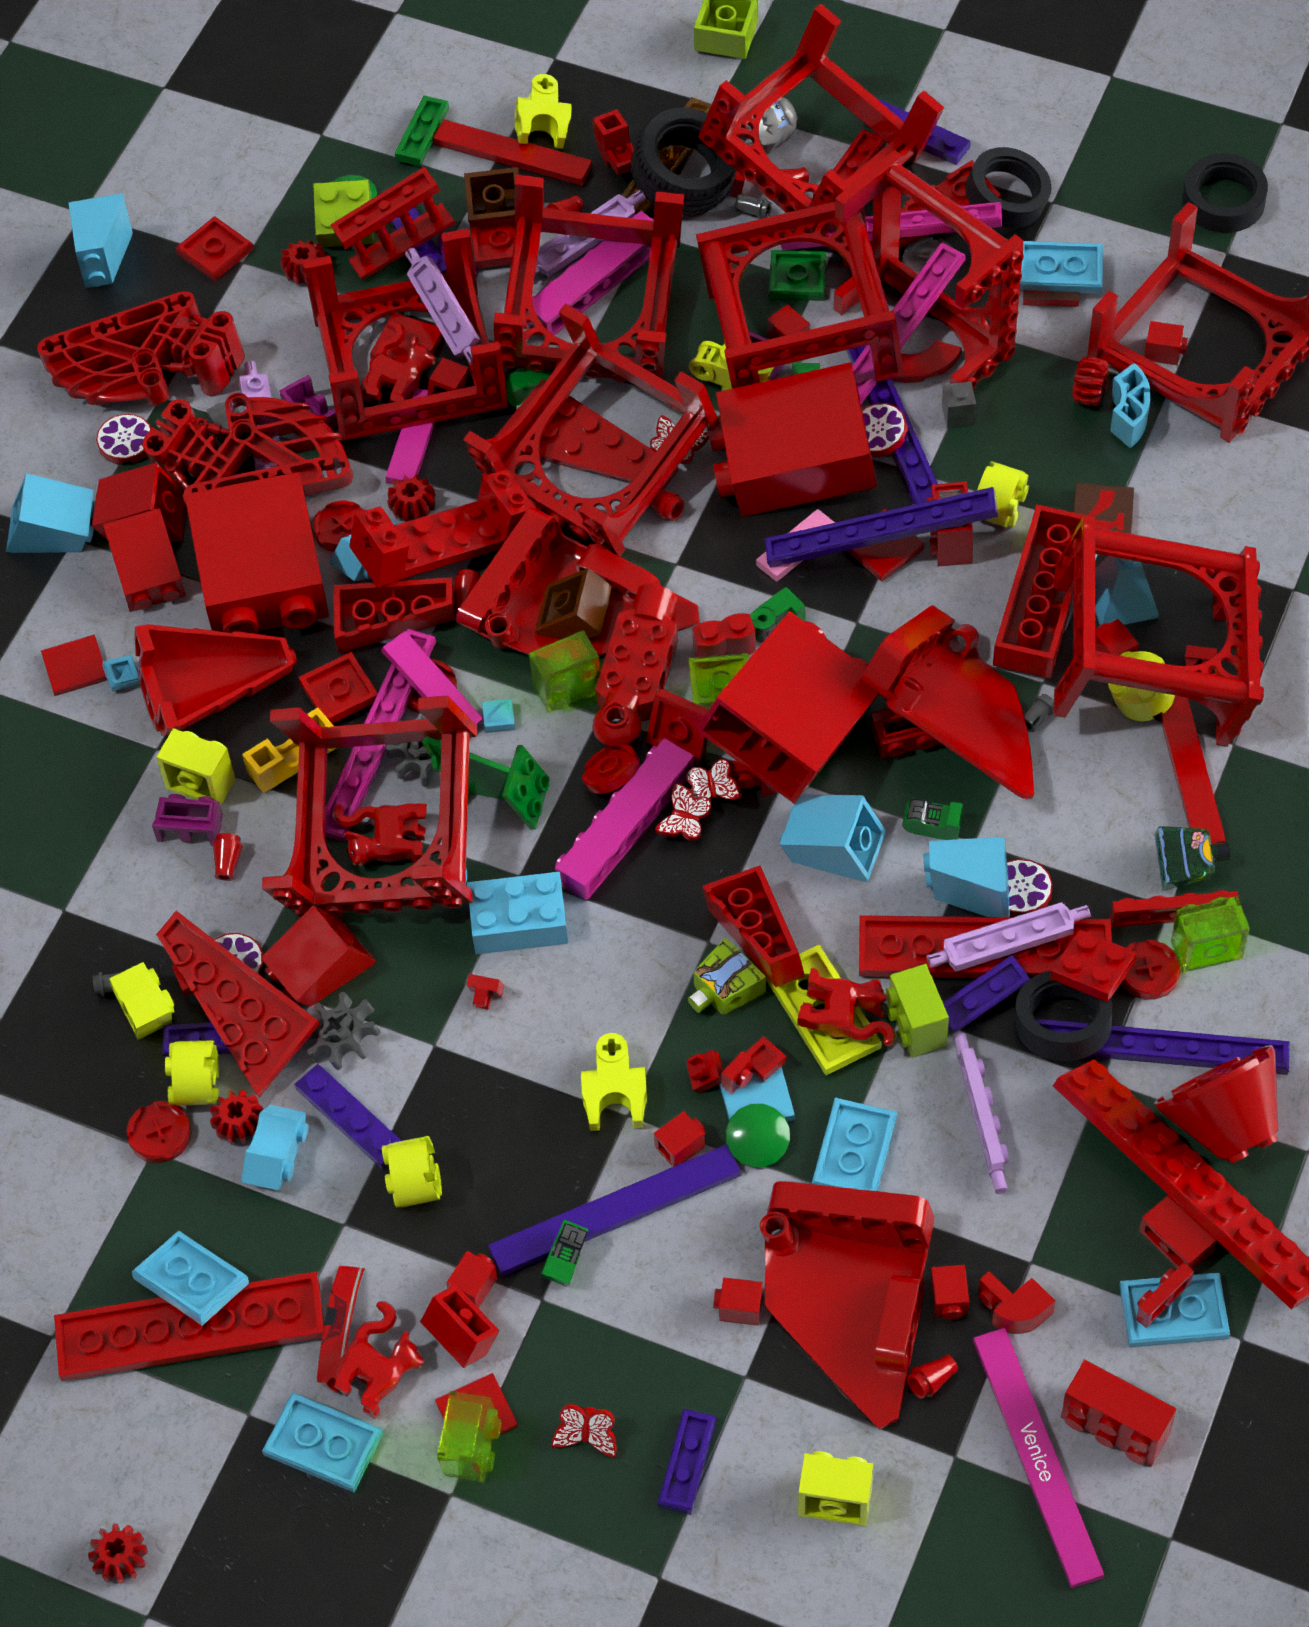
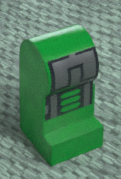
[750,587,806,642]
[902,799,963,840]
[539,1219,589,1287]

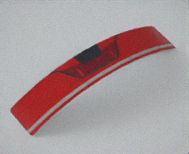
[317,1266,365,1383]

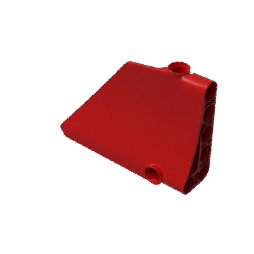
[860,605,1034,799]

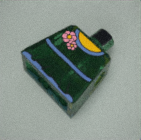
[1154,826,1230,891]

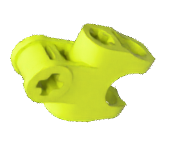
[514,74,571,149]
[689,341,774,391]
[581,1033,647,1131]

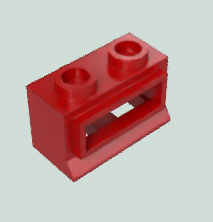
[871,708,939,758]

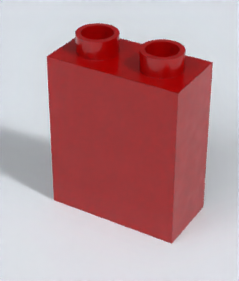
[707,362,877,517]
[185,472,329,634]
[696,611,879,804]

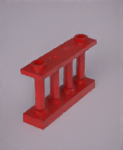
[330,167,455,281]

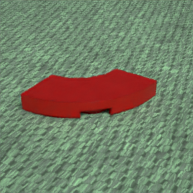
[891,340,962,383]

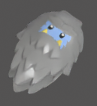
[738,97,798,154]

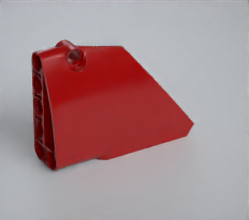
[456,507,700,666]
[760,1181,935,1430]

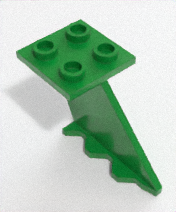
[422,737,550,830]

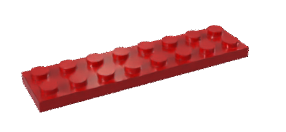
[859,915,1112,979]
[54,1271,324,1381]

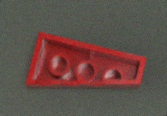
[334,578,456,654]
[702,865,805,987]

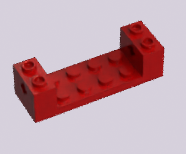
[349,469,536,587]

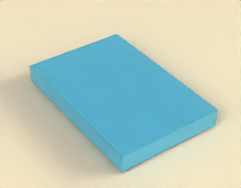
[1020,241,1103,293]
[812,1098,898,1191]
[132,1231,249,1325]
[1119,1273,1230,1347]
[262,1392,384,1493]

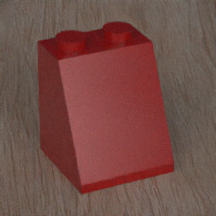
[92,462,187,542]
[103,508,186,612]
[261,905,376,1007]

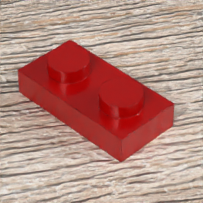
[1136,1263,1194,1328]

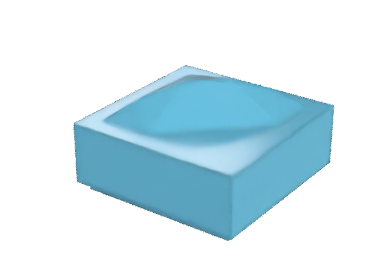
[102,654,140,691]
[482,699,515,733]

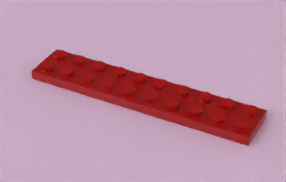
[1053,1059,1309,1310]

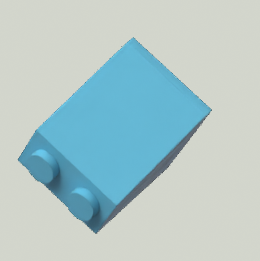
[68,193,133,288]
[6,474,96,553]
[779,794,886,882]
[923,837,1010,918]

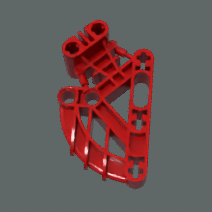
[37,291,245,405]
[142,393,354,506]

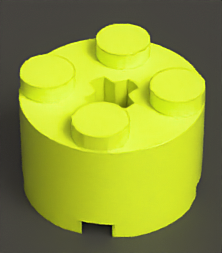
[977,461,1029,528]
[1108,651,1175,722]
[165,1040,219,1106]
[382,1136,442,1208]

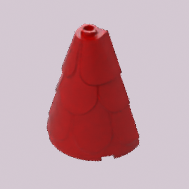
[134,624,296,736]

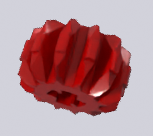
[280,239,327,286]
[1072,357,1109,406]
[387,474,436,522]
[210,1089,264,1145]
[88,1523,148,1584]

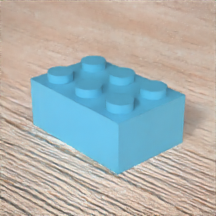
[467,872,568,955]

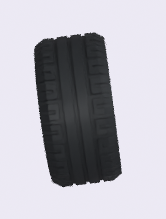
[630,108,737,216]

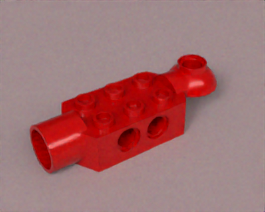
[592,584,678,747]

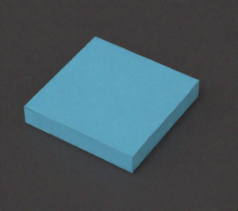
[719,1067,795,1122]

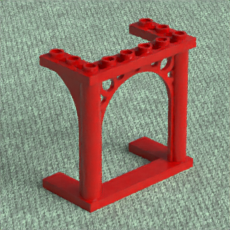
[698,4,945,237]
[833,150,1024,390]
[494,175,684,382]
[696,202,904,389]
[1087,202,1309,443]
[303,229,508,441]
[463,303,719,557]
[1054,516,1264,747]
[262,695,477,917]

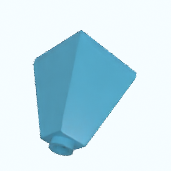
[1095,556,1159,625]

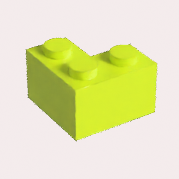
[109,962,175,1040]

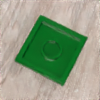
[769,250,826,301]

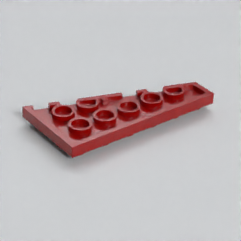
[495,378,679,490]
[156,910,320,1098]

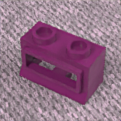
[279,375,339,431]
[152,794,223,846]

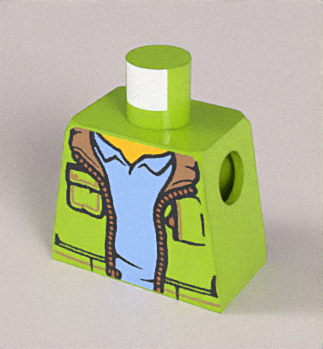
[688,938,766,1015]

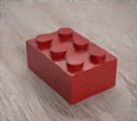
[1061,1359,1177,1467]

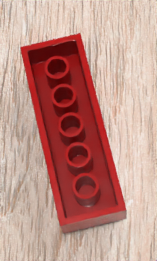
[993,504,1092,679]

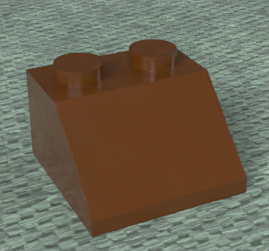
[464,167,519,223]
[535,568,612,642]

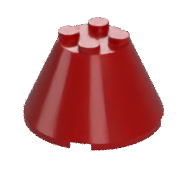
[1154,1045,1279,1163]

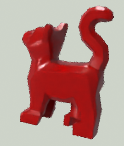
[360,322,436,404]
[332,803,427,867]
[797,968,896,1046]
[322,1301,424,1419]

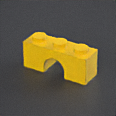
[242,707,336,794]

